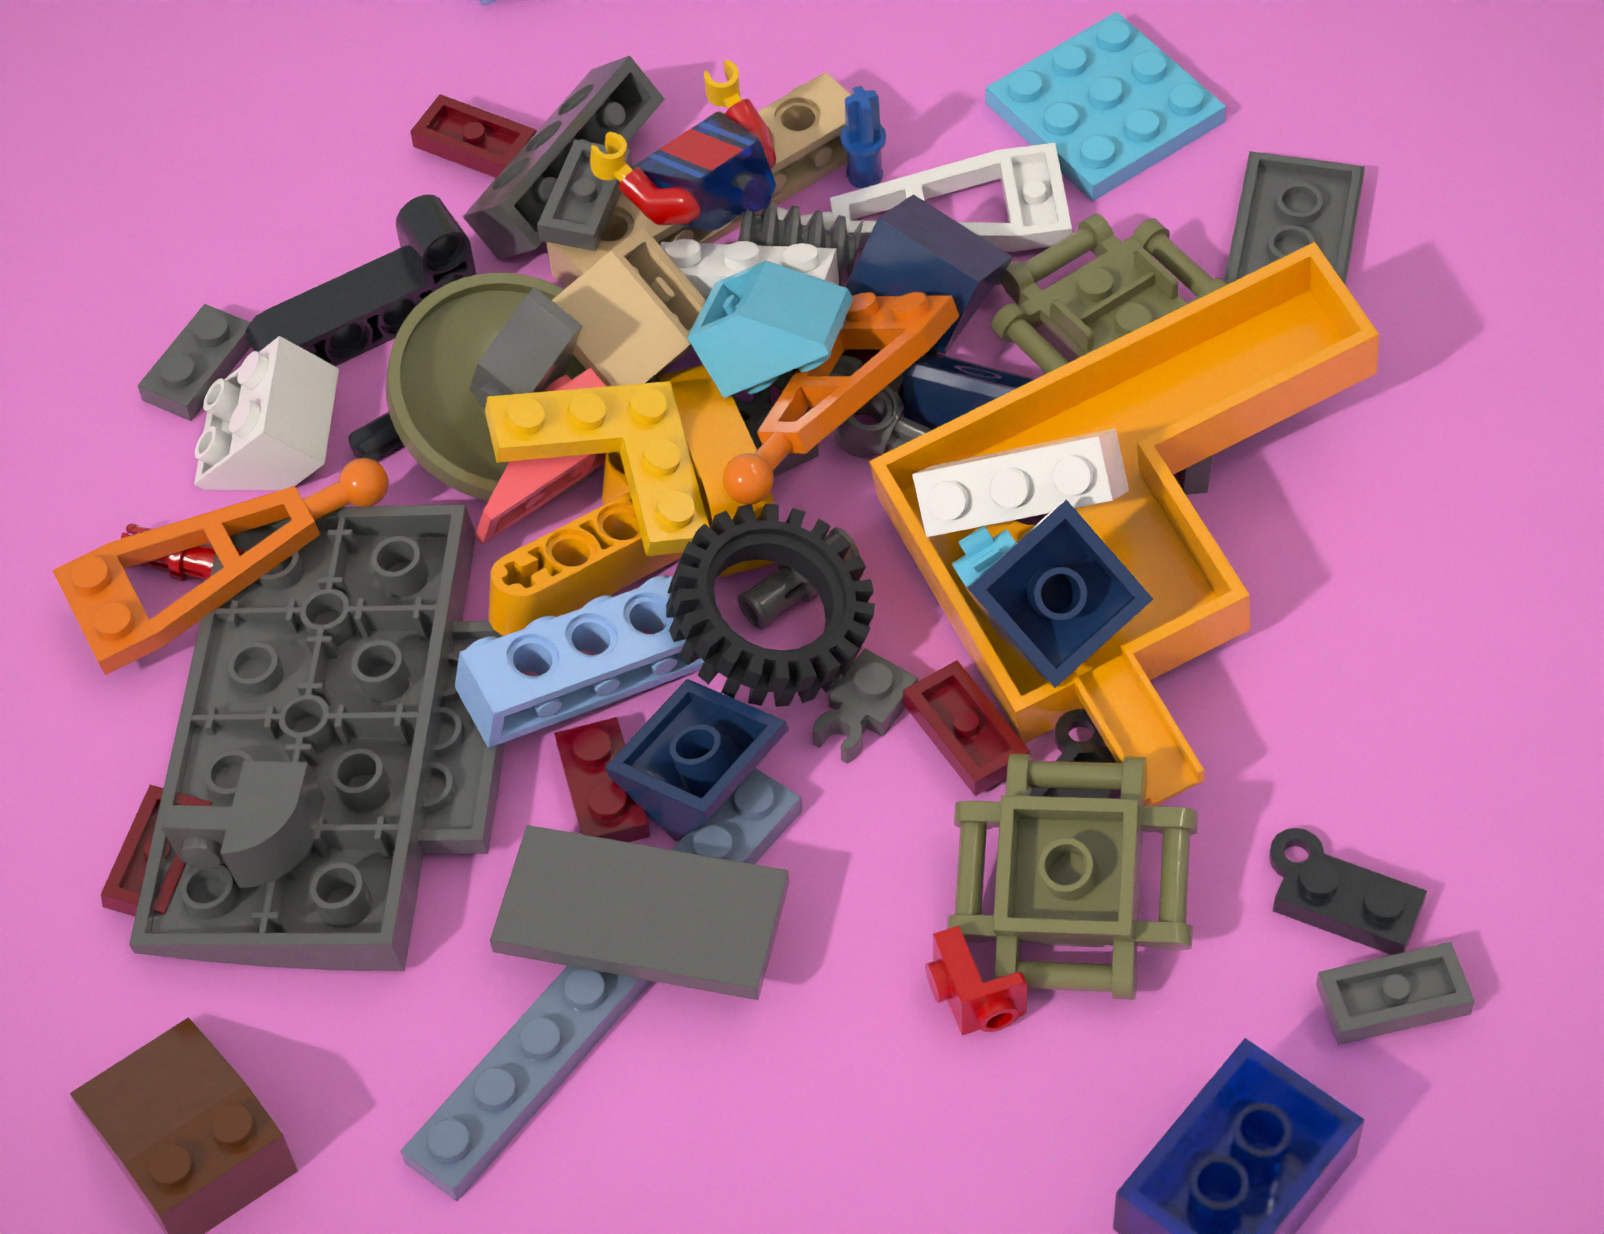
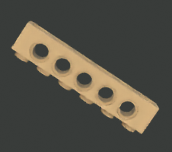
[546,72,851,288]

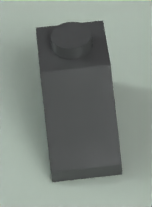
[469,286,582,410]

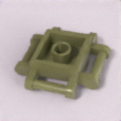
[991,213,1228,374]
[947,754,1198,1000]

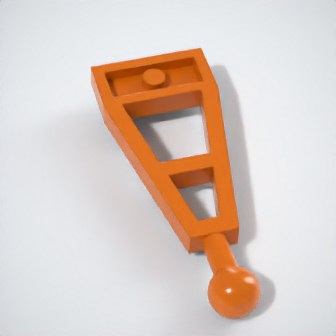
[723,292,959,505]
[52,458,389,675]

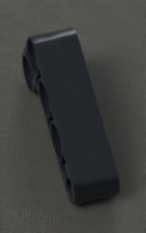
[246,194,476,366]

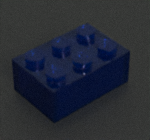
[1113,1038,1365,1234]

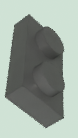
[537,140,632,251]
[137,304,251,421]
[1316,942,1475,1045]

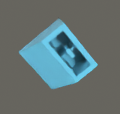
[687,260,853,398]

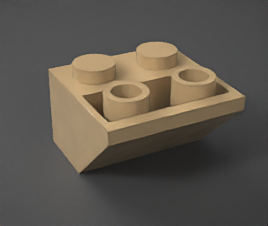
[552,227,706,387]

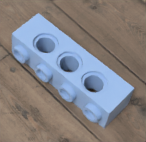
[455,575,704,748]

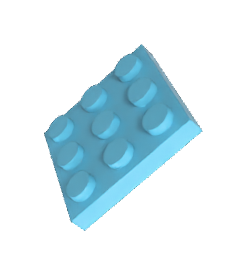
[985,11,1226,202]

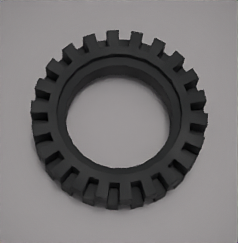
[666,504,875,707]

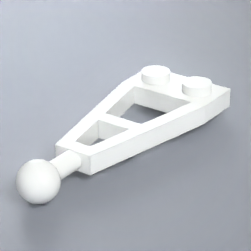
[758,143,1072,252]

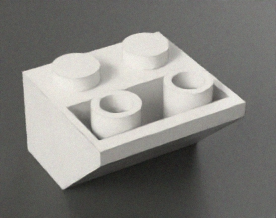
[194,336,339,490]

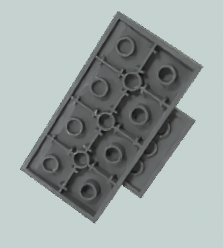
[129,504,505,971]

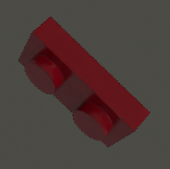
[410,94,537,178]
[903,660,1030,796]
[554,717,650,842]
[101,785,212,916]

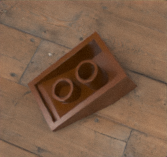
[70,1017,298,1234]

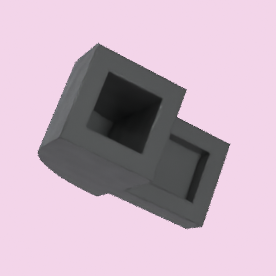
[161,761,325,888]

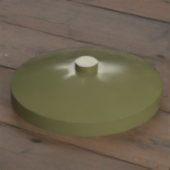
[385,273,604,501]

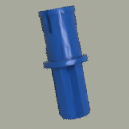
[840,86,886,188]

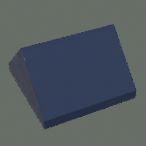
[845,194,1012,355]
[903,353,1035,430]
[966,500,1153,688]
[605,679,789,841]

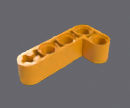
[656,365,777,578]
[488,452,683,636]

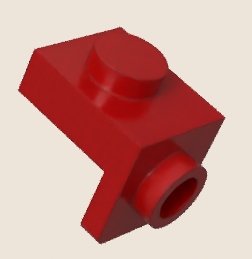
[925,926,1027,1035]

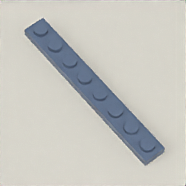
[400,768,802,1201]

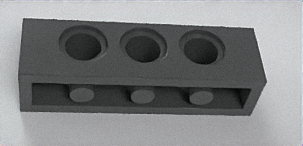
[462,55,665,260]

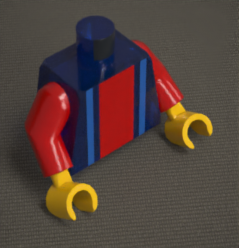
[590,60,776,231]

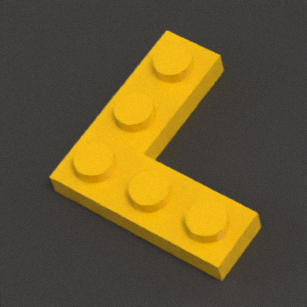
[485,381,710,556]

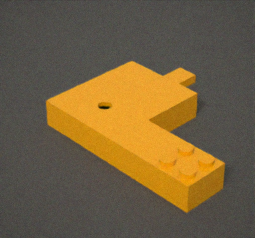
[869,242,1379,806]

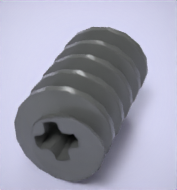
[738,196,863,287]

